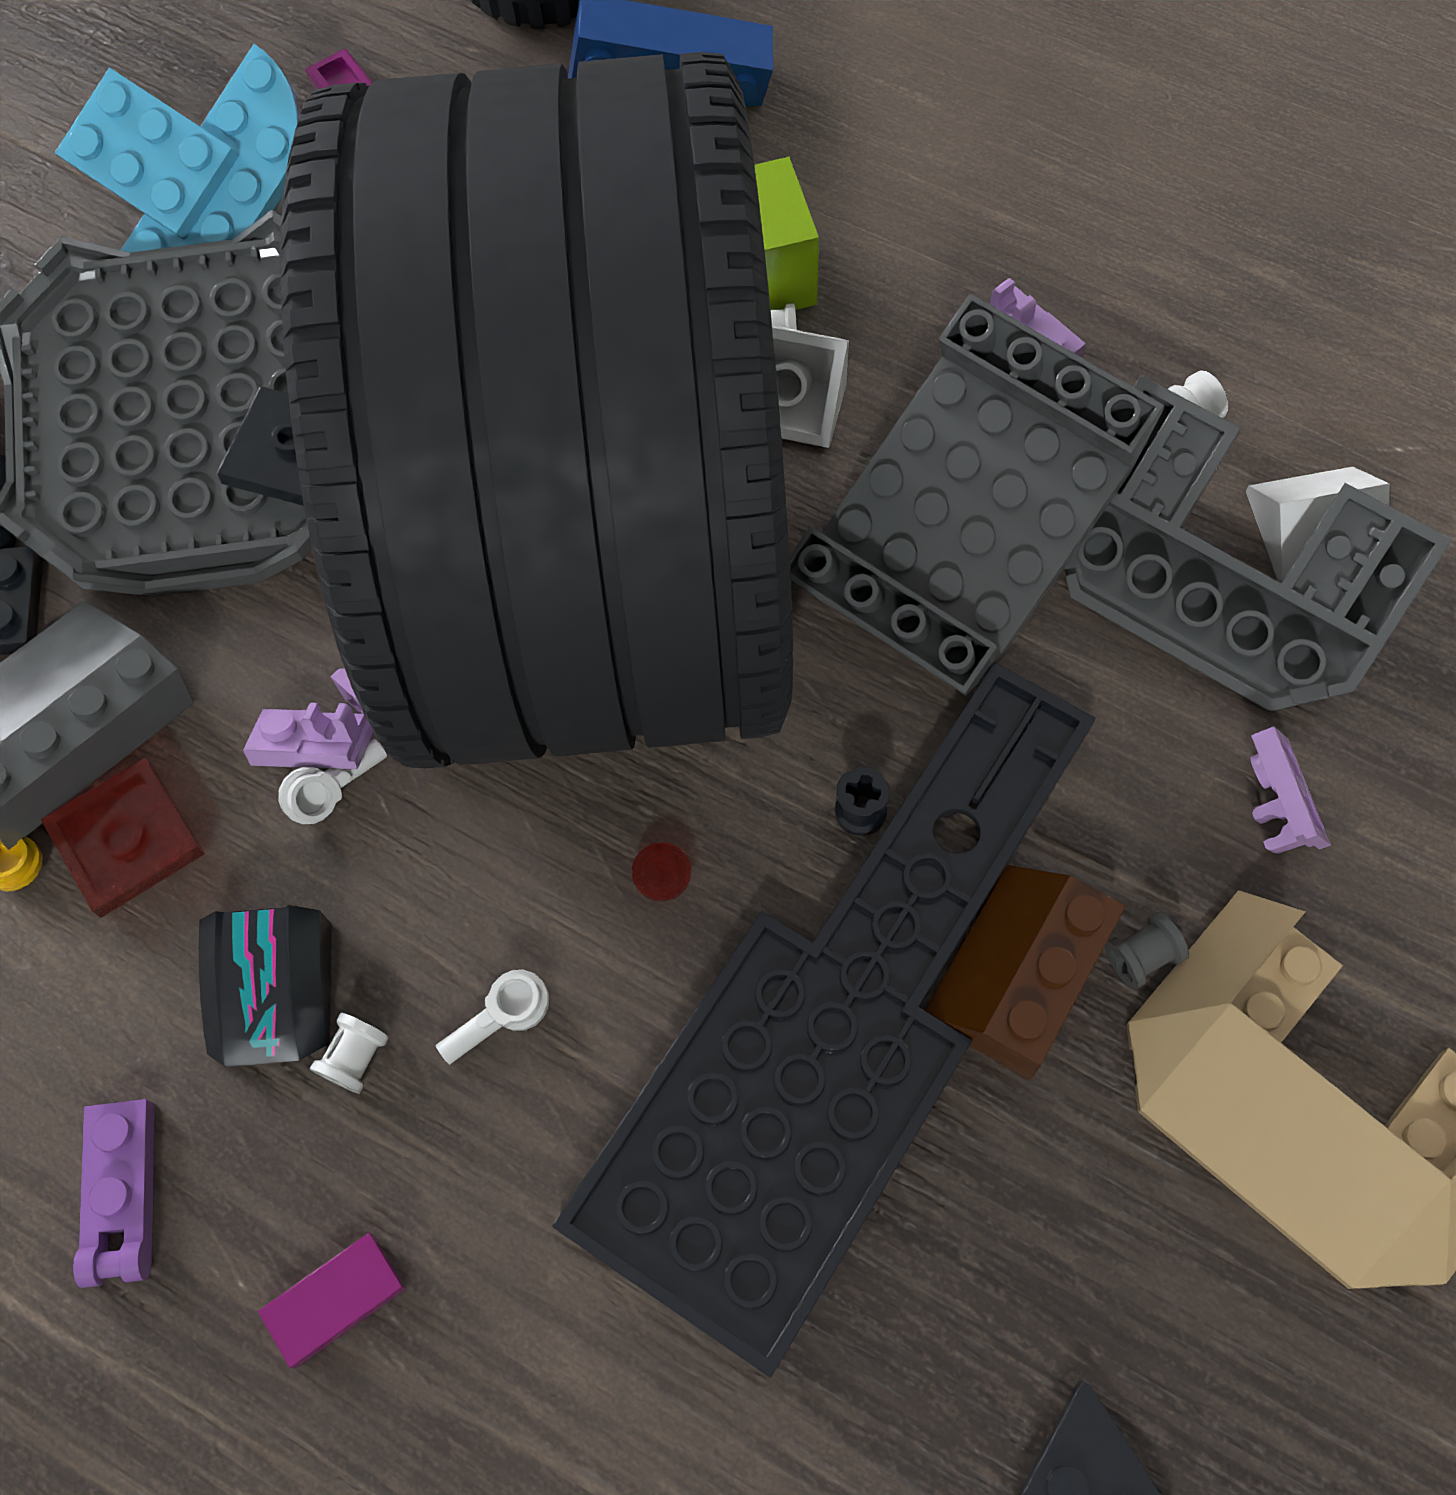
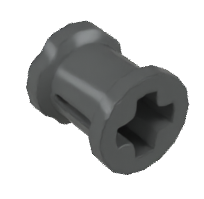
[1105,912,1189,990]

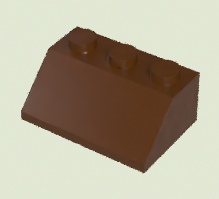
[925,865,1126,1081]

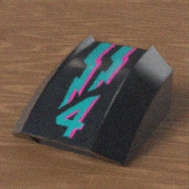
[198,905,332,1067]

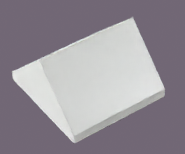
[772,326,849,448]
[1246,467,1389,583]

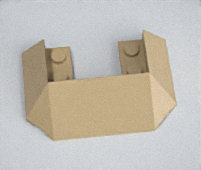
[1126,890,1456,1289]

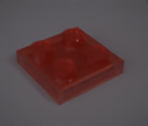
[41,758,205,918]

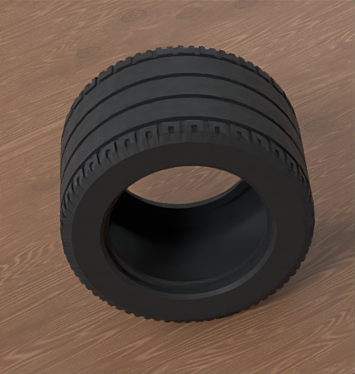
[280,52,793,769]

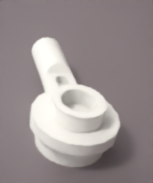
[278,739,387,824]
[436,969,549,1065]

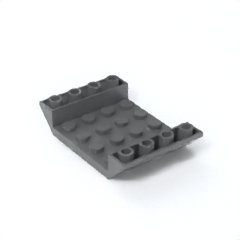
[789,293,1164,696]

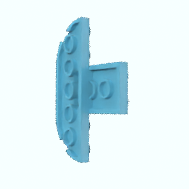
[55,44,300,253]

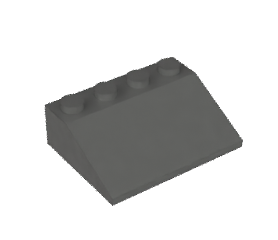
[0,601,193,850]

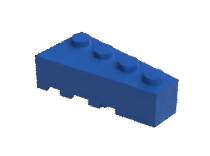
[568,0,773,106]

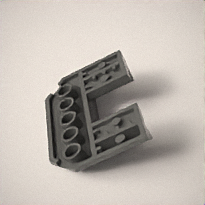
[1064,375,1452,712]

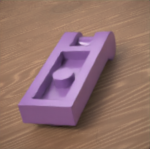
[73,1099,155,1288]

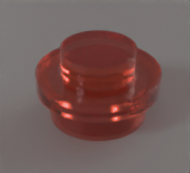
[632,843,691,902]

